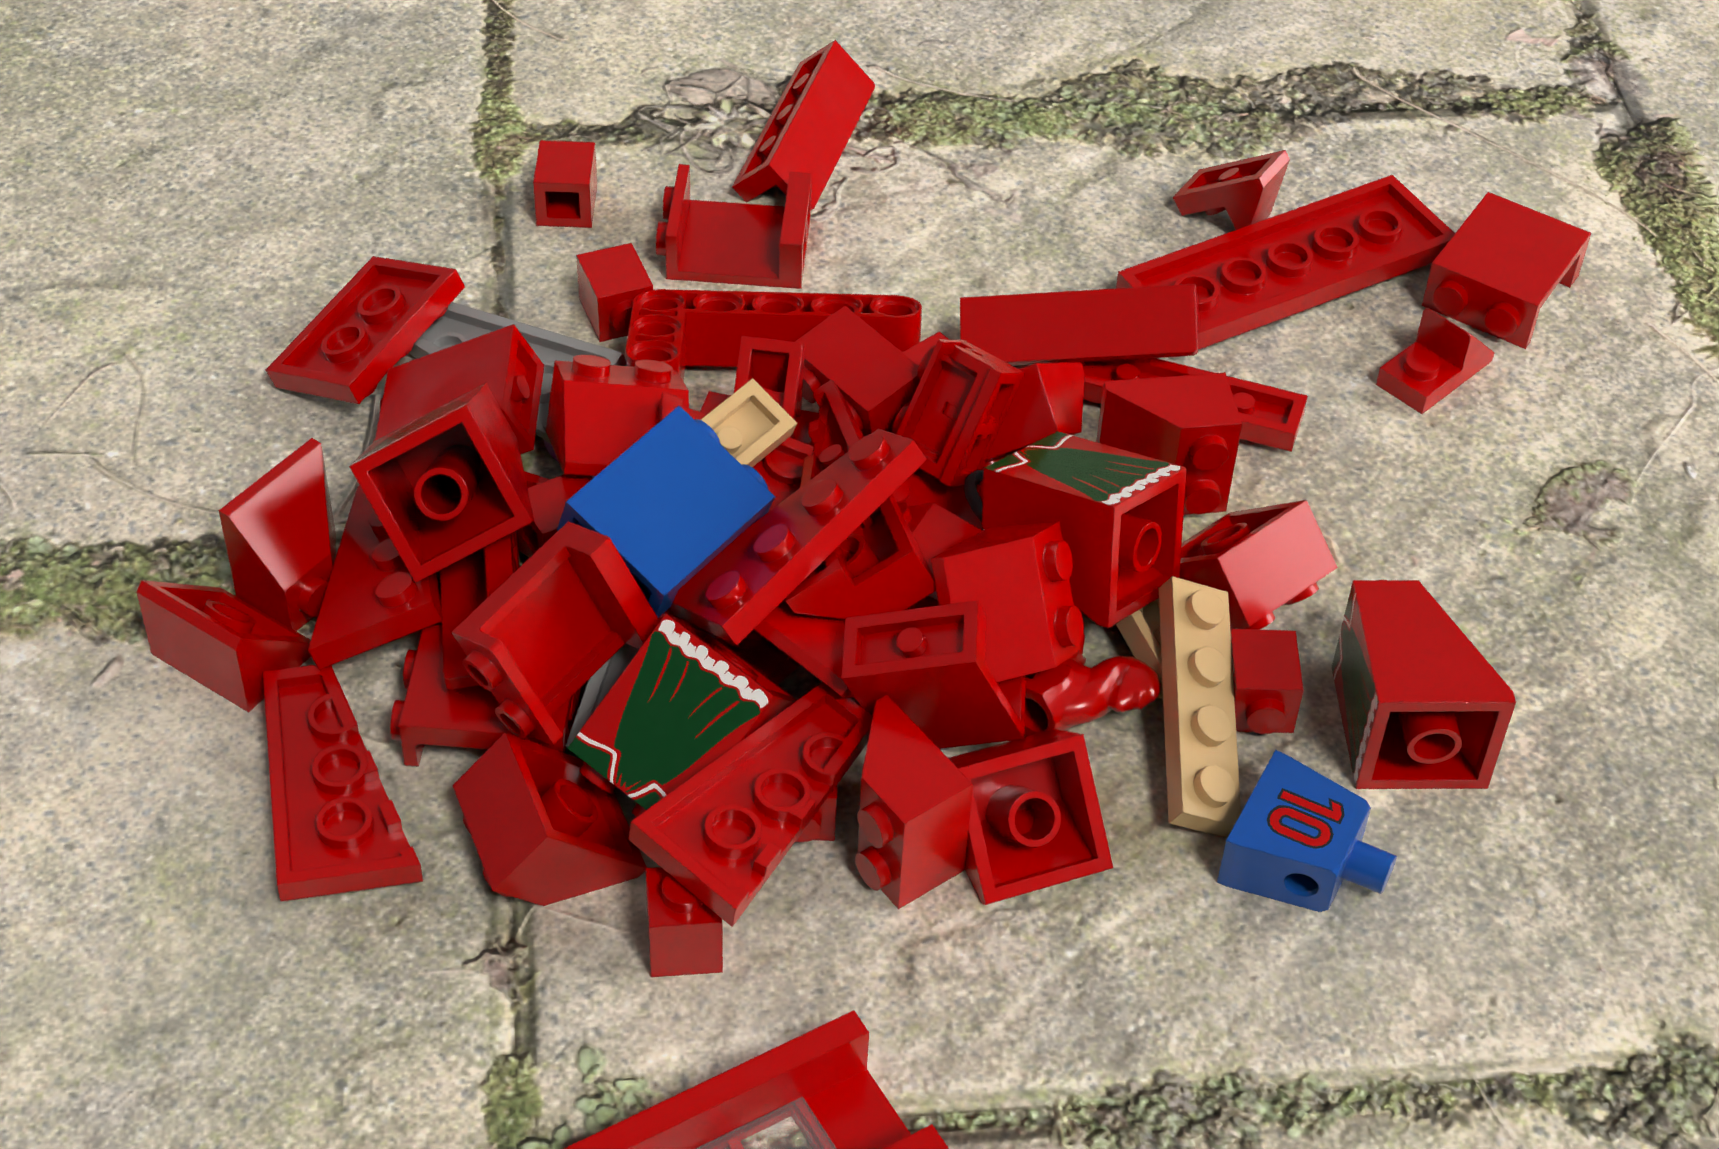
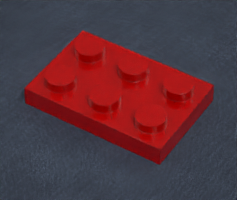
[266,256,465,404]

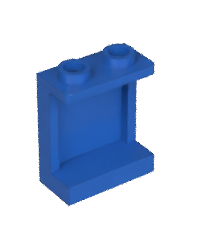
[557,406,775,618]

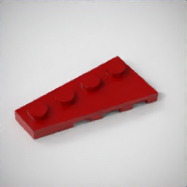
[669,429,927,646]
[308,485,443,670]
[263,665,423,901]
[628,682,873,927]

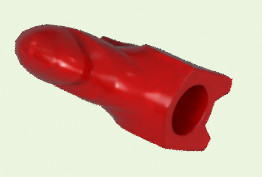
[1024,634,1161,737]

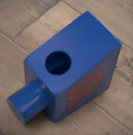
[1217,750,1397,912]

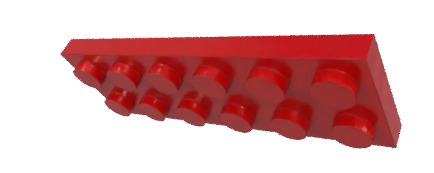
[1116,175,1455,357]

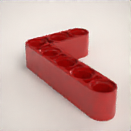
[625,289,922,382]

